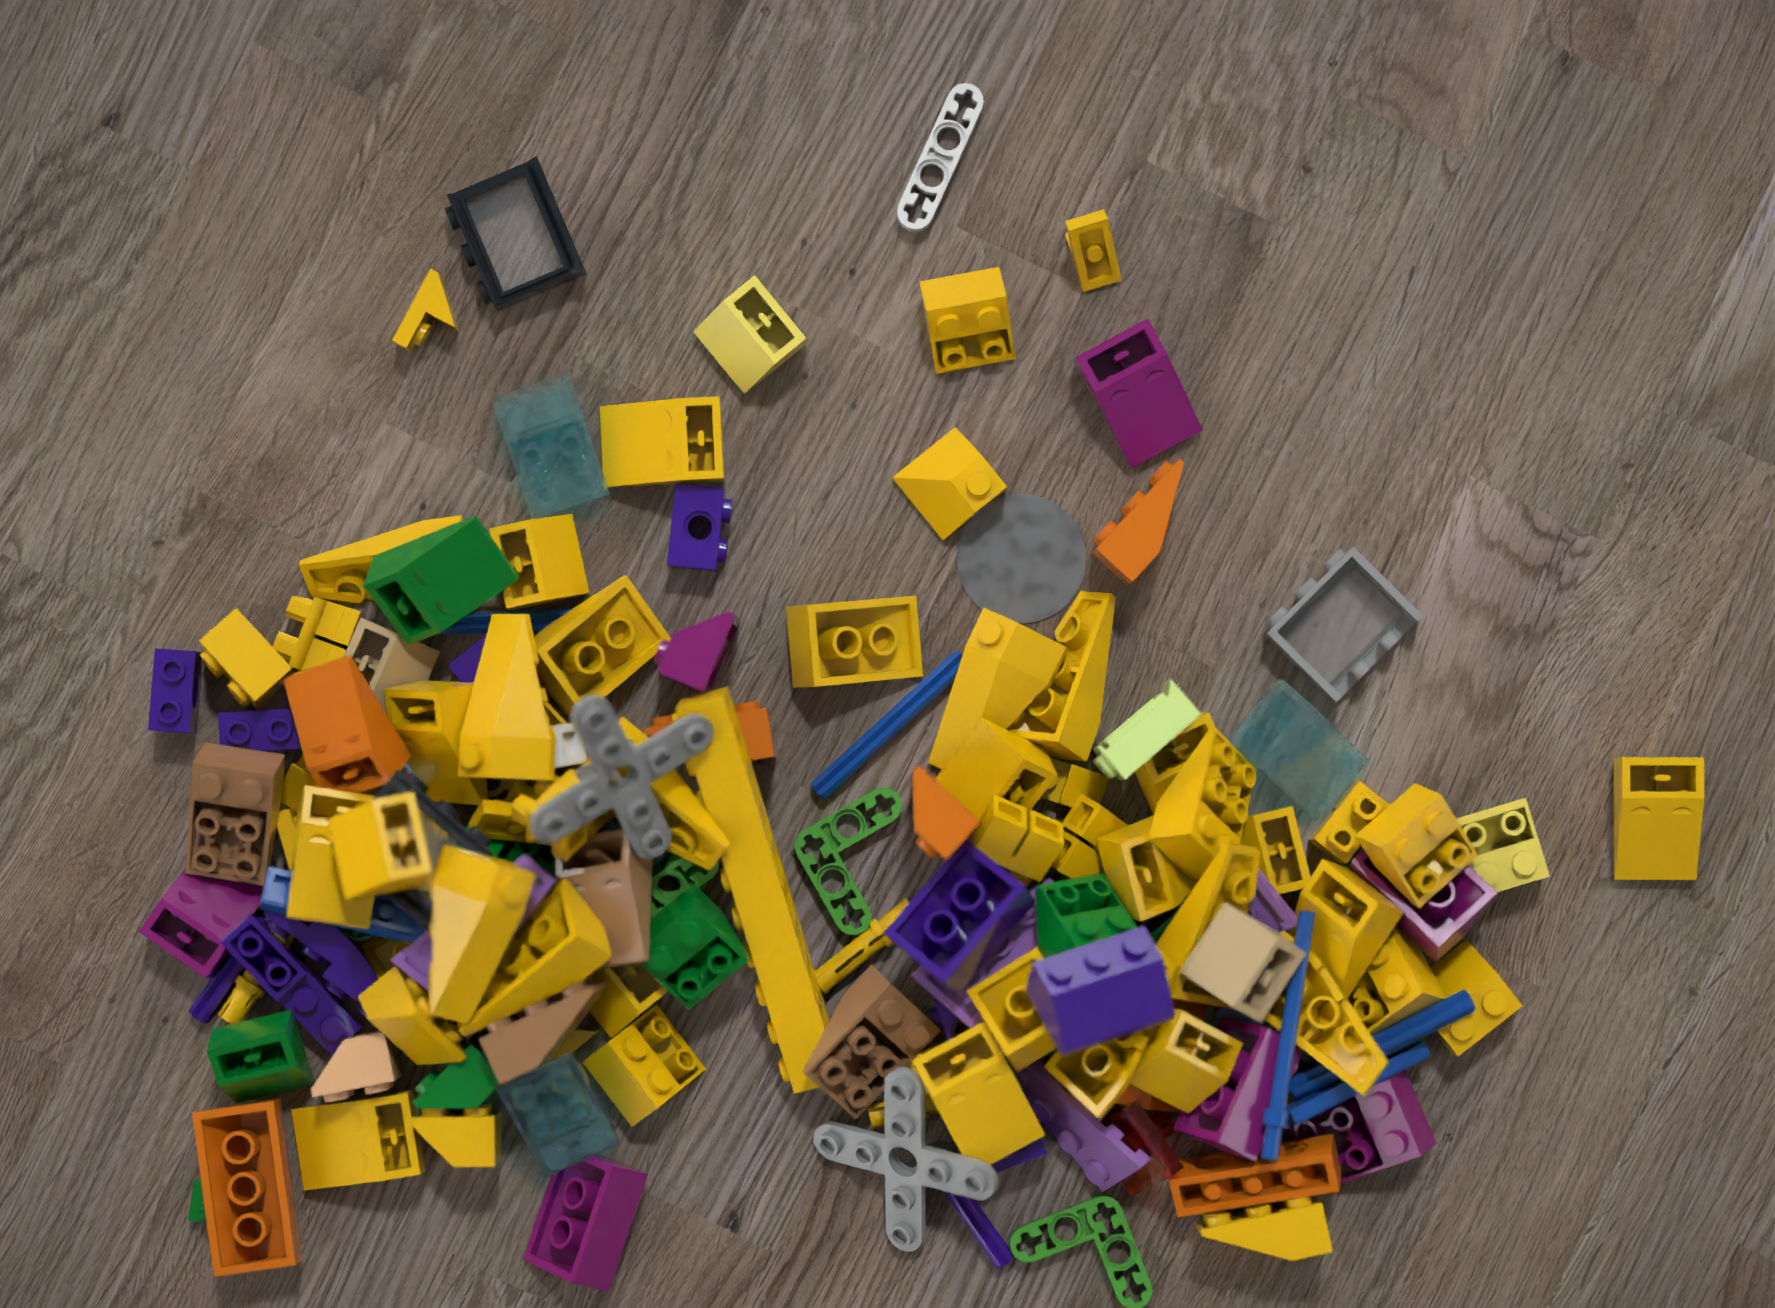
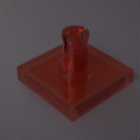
[1098,1099,1184,1196]

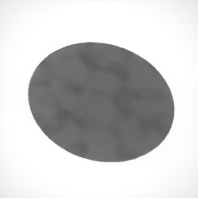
[957,494,1086,623]

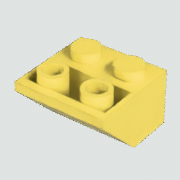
[693,275,807,395]
[1456,798,1550,892]

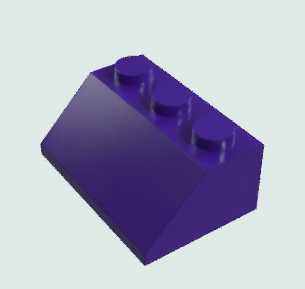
[884,839,1036,996]
[1026,926,1175,1056]

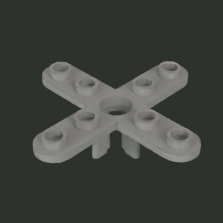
[529,695,713,859]
[813,1067,998,1252]

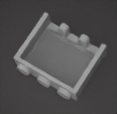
[1265,547,1423,705]

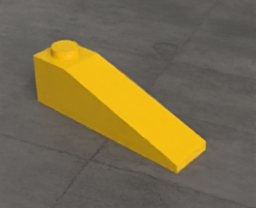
[928,608,1068,769]
[581,717,731,871]
[1156,841,1260,1009]
[457,877,612,1036]
[1044,944,1180,1119]

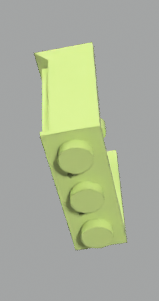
[1092,679,1201,780]

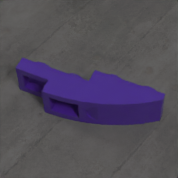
[264,910,378,1017]
[220,913,361,1055]

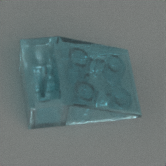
[493,372,610,519]
[1227,679,1369,822]
[496,1052,620,1178]

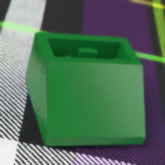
[1035,873,1138,958]
[640,883,749,1010]
[206,1010,315,1103]
[412,1039,503,1109]

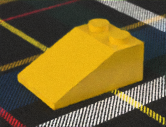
[534,575,671,715]
[786,596,923,688]

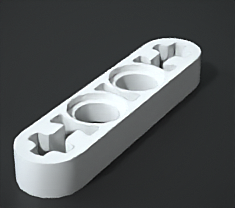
[897,83,984,232]

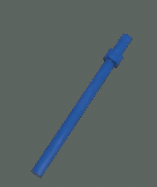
[1261,911,1316,1160]

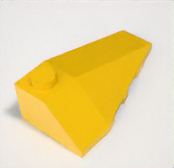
[299,515,463,603]
[1007,591,1116,762]
[458,614,556,780]
[428,844,536,1024]
[1264,930,1390,1096]

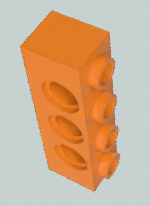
[1169,1134,1342,1217]

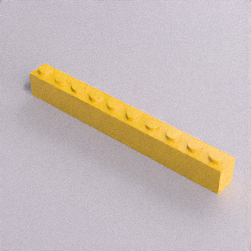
[672,687,830,1094]

